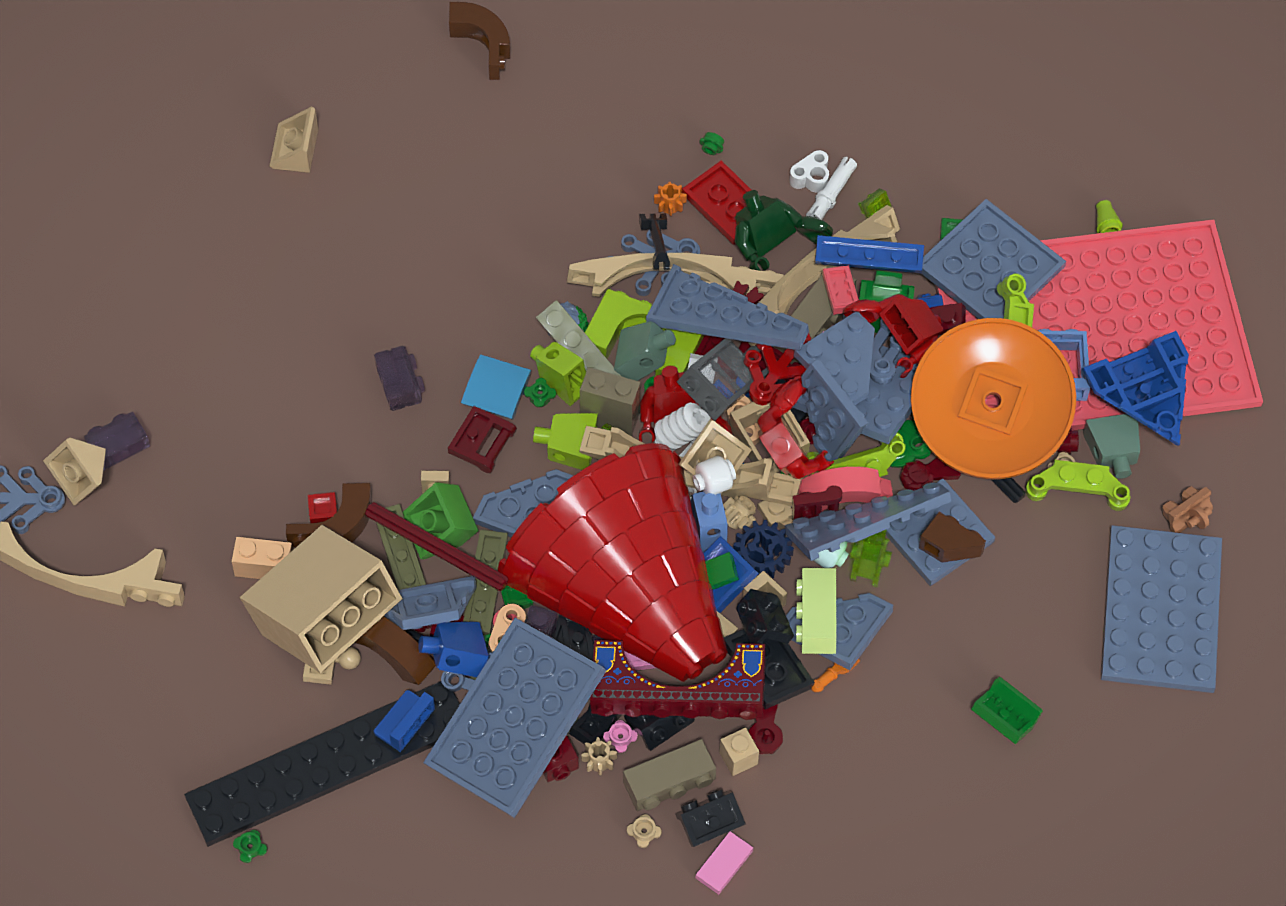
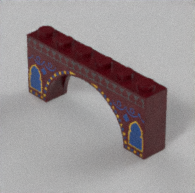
[590,640,766,720]

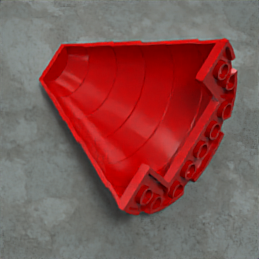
[497,443,728,682]

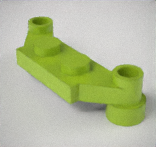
[997,273,1034,327]
[807,432,905,477]
[1025,460,1131,511]

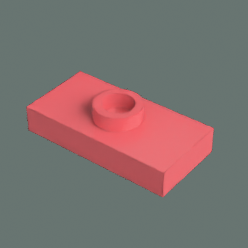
[822,265,859,315]

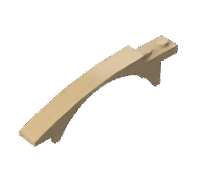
[749,205,900,346]
[567,253,784,297]
[579,426,802,506]
[0,521,185,607]

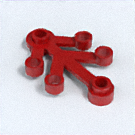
[744,333,811,405]

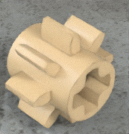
[723,495,756,530]
[581,737,617,775]

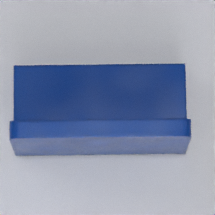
[374,690,435,752]

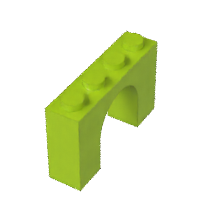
[585,289,705,376]

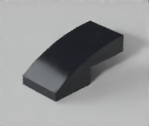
[569,704,622,745]

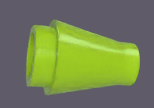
[1096,200,1123,233]

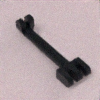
[639,213,670,270]

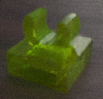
[858,188,892,219]

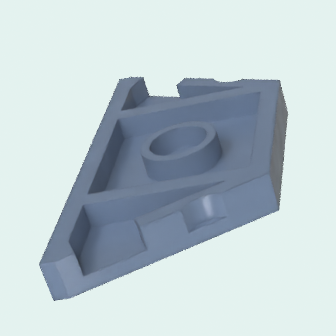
[384,576,476,630]

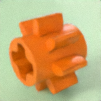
[654,182,687,216]

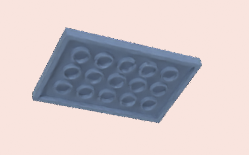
[1101,525,1222,693]
[423,618,607,818]

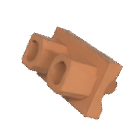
[1162,486,1213,533]

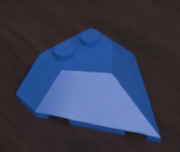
[1082,331,1189,446]

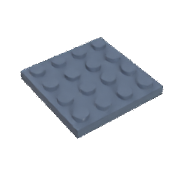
[921,199,1067,319]
[793,346,918,444]

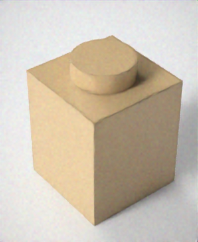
[719,728,759,776]

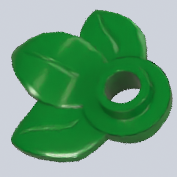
[890,420,931,468]

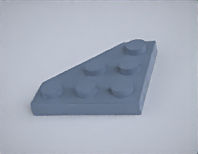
[794,312,875,405]
[801,359,868,461]
[473,469,573,537]
[786,593,893,670]

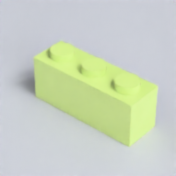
[796,568,836,654]

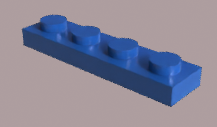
[815,235,924,273]

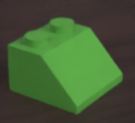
[402,482,478,559]

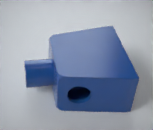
[418,622,489,677]

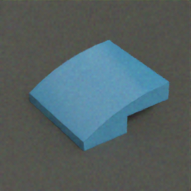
[461,354,532,420]

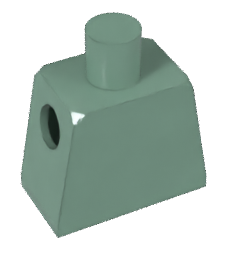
[614,321,676,381]
[1083,414,1140,479]

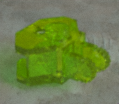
[850,529,892,588]

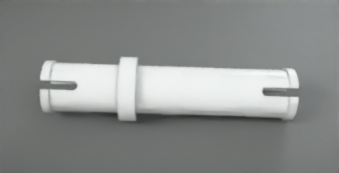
[806,157,857,220]

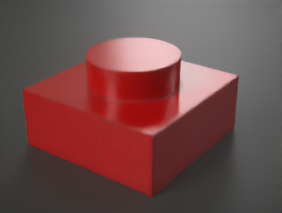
[308,492,337,523]

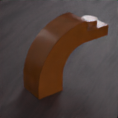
[449,2,510,80]
[286,483,372,548]
[354,616,436,685]

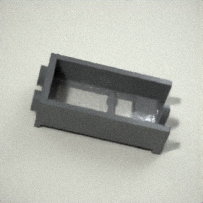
[677,338,769,421]

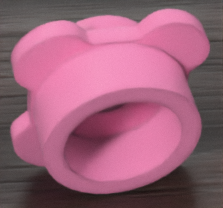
[603,720,638,753]

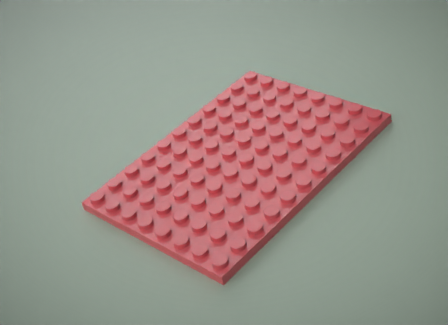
[935,219,1263,430]

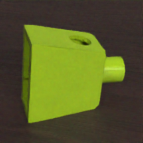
[530,342,586,406]
[533,413,598,470]

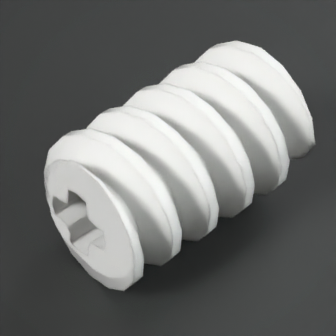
[654,402,711,452]

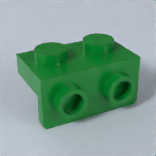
[971,677,1043,744]

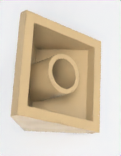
[270,107,318,173]
[679,419,752,493]
[43,438,106,506]

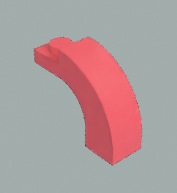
[799,467,893,512]

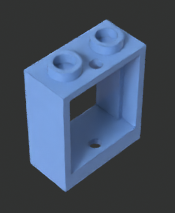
[1038,329,1090,401]

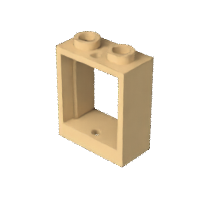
[730,402,810,473]

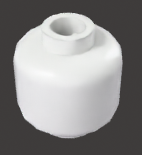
[693,456,736,495]

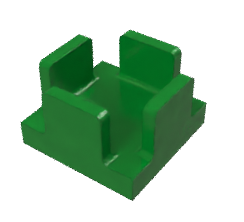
[859,271,915,335]

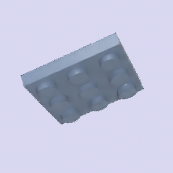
[882,479,995,586]

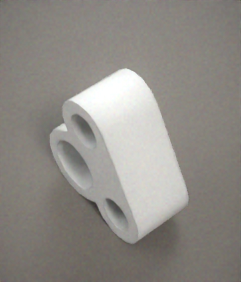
[789,150,829,193]

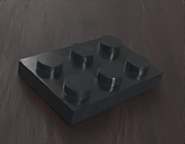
[724,629,815,709]

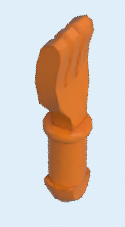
[811,659,860,692]

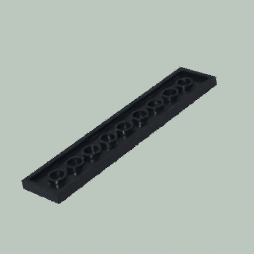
[184,681,460,847]

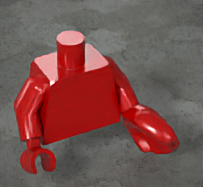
[843,294,943,378]
[639,366,733,443]
[758,379,834,479]

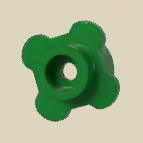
[524,378,556,407]
[233,830,267,863]

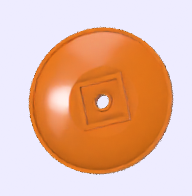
[911,318,1076,479]

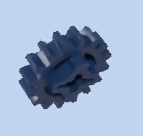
[733,520,794,578]

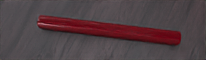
[365,502,508,591]

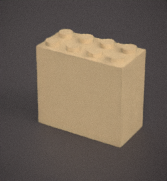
[240,525,402,673]

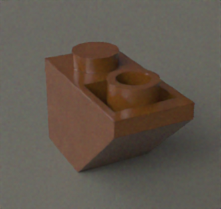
[919,512,986,562]

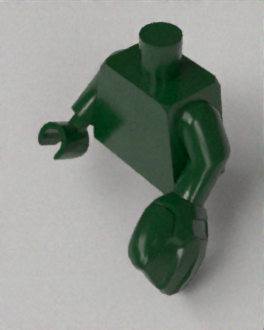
[735,190,833,271]

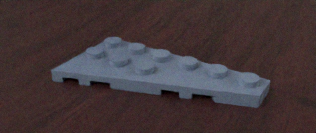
[646,264,809,350]
[785,483,951,561]

